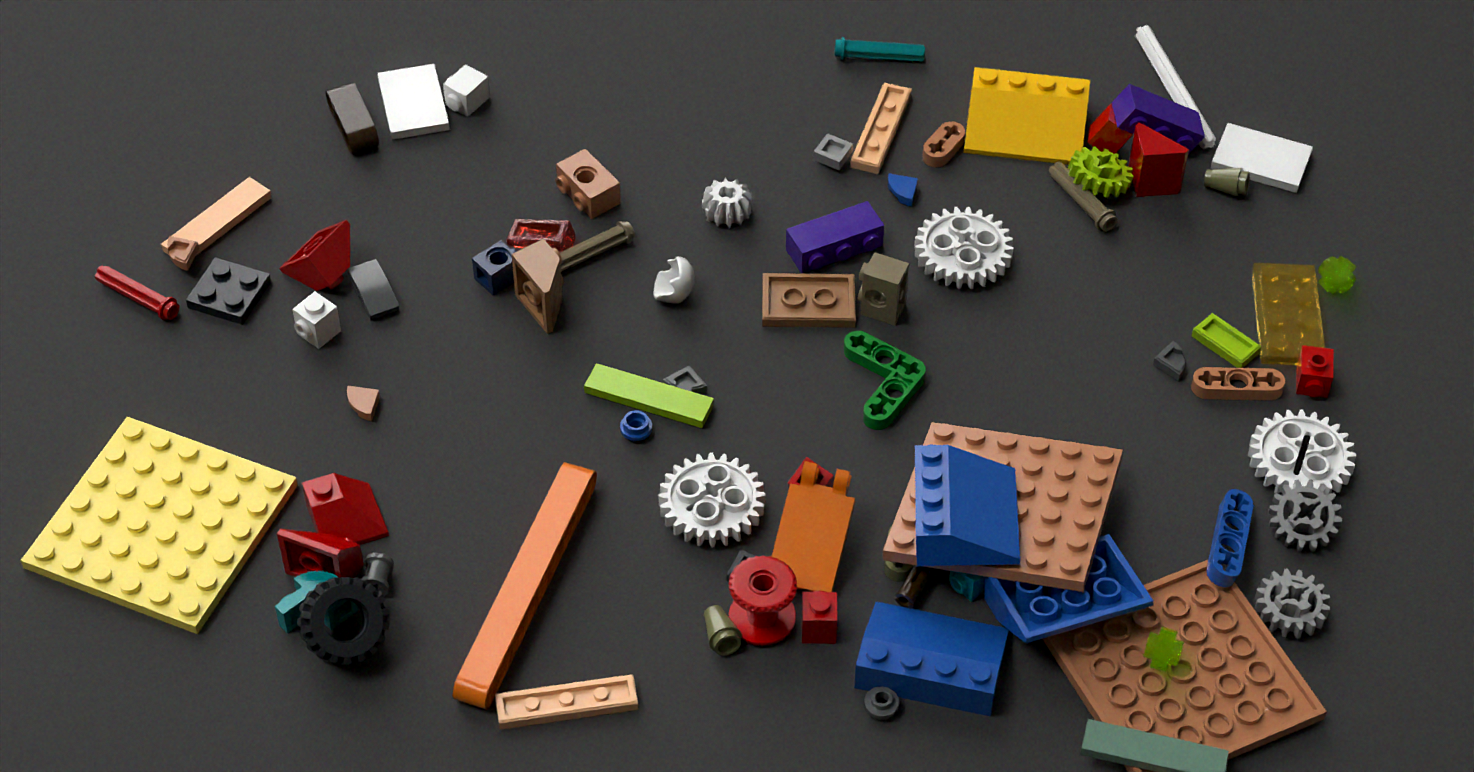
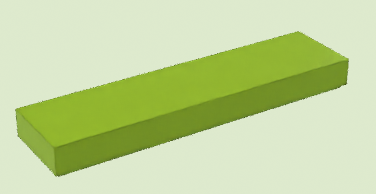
[584,363,714,428]

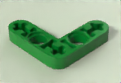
[844,331,926,430]

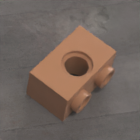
[555,149,621,219]

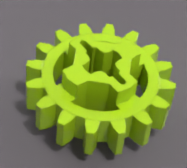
[1068,147,1134,198]

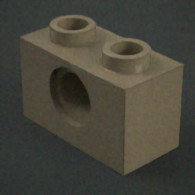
[858,252,909,326]

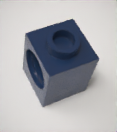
[472,240,517,296]

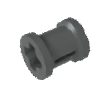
[361,553,394,596]

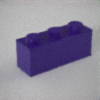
[1112,84,1205,154]
[786,201,884,274]

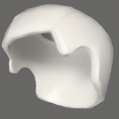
[653,256,695,303]

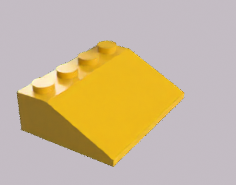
[964,67,1090,165]

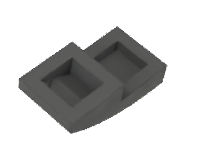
[347,259,399,320]

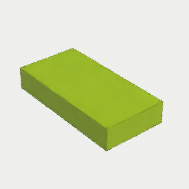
[1191,313,1262,368]

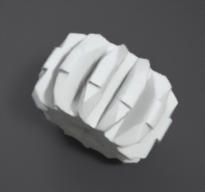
[702,177,753,228]

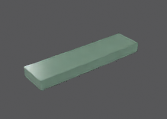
[1080,719,1229,772]

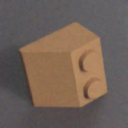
[512,239,564,334]

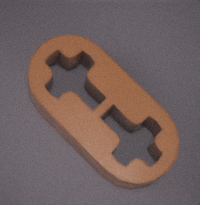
[923,122,965,167]

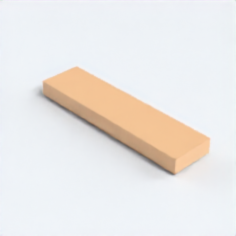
[850,83,912,174]
[161,177,272,255]
[495,674,638,730]

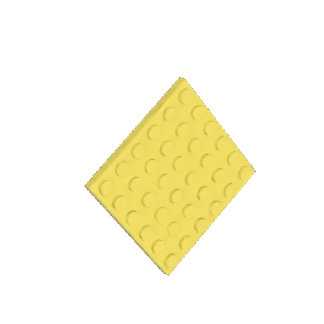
[21,417,298,634]

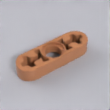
[1191,367,1285,400]

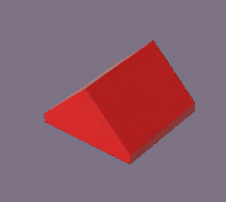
[1128,122,1189,197]

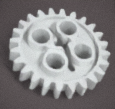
[914,207,1014,289]
[1248,409,1356,499]
[658,453,765,547]

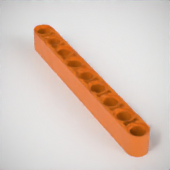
[453,462,597,709]

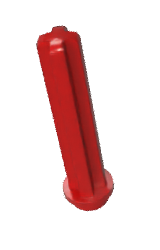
[95,266,180,320]

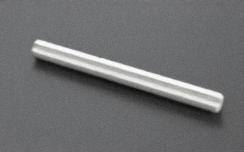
[1136,25,1216,149]

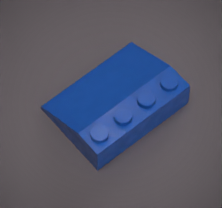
[915,444,1020,566]
[984,534,1154,643]
[854,601,1009,716]

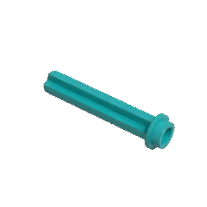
[834,37,925,62]

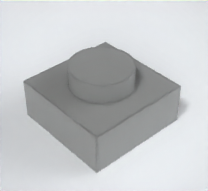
[813,133,853,170]

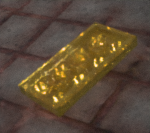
[1252,263,1325,365]

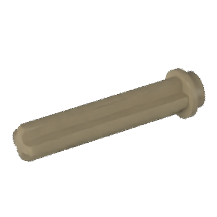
[1049,162,1117,231]
[560,221,635,272]

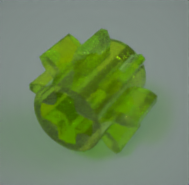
[1318,255,1357,294]
[1143,627,1184,672]

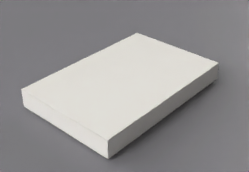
[377,64,450,140]
[1211,123,1313,193]

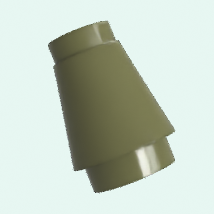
[1204,168,1250,197]
[704,605,742,656]

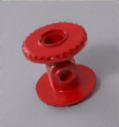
[729,555,797,646]

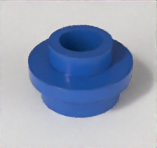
[620,410,652,441]

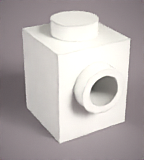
[443,65,490,117]
[292,292,341,349]

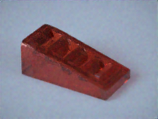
[506,219,576,253]

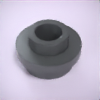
[864,687,899,721]

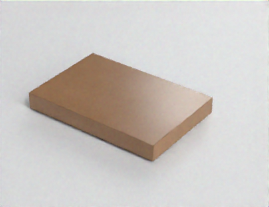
[762,273,856,328]

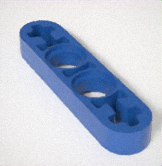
[1206,489,1254,587]

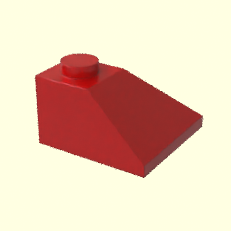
[279,220,350,291]
[302,473,389,545]
[277,529,364,578]

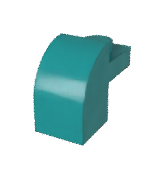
[275,571,358,634]

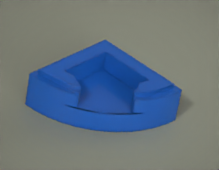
[888,173,918,206]

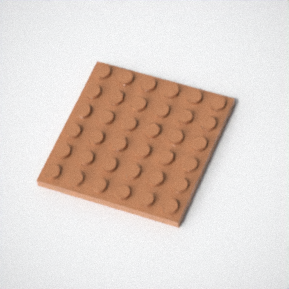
[883,422,1123,592]
[1043,559,1327,772]

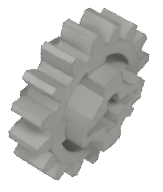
[1268,479,1342,552]
[1254,569,1330,638]

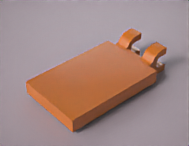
[772,461,856,592]

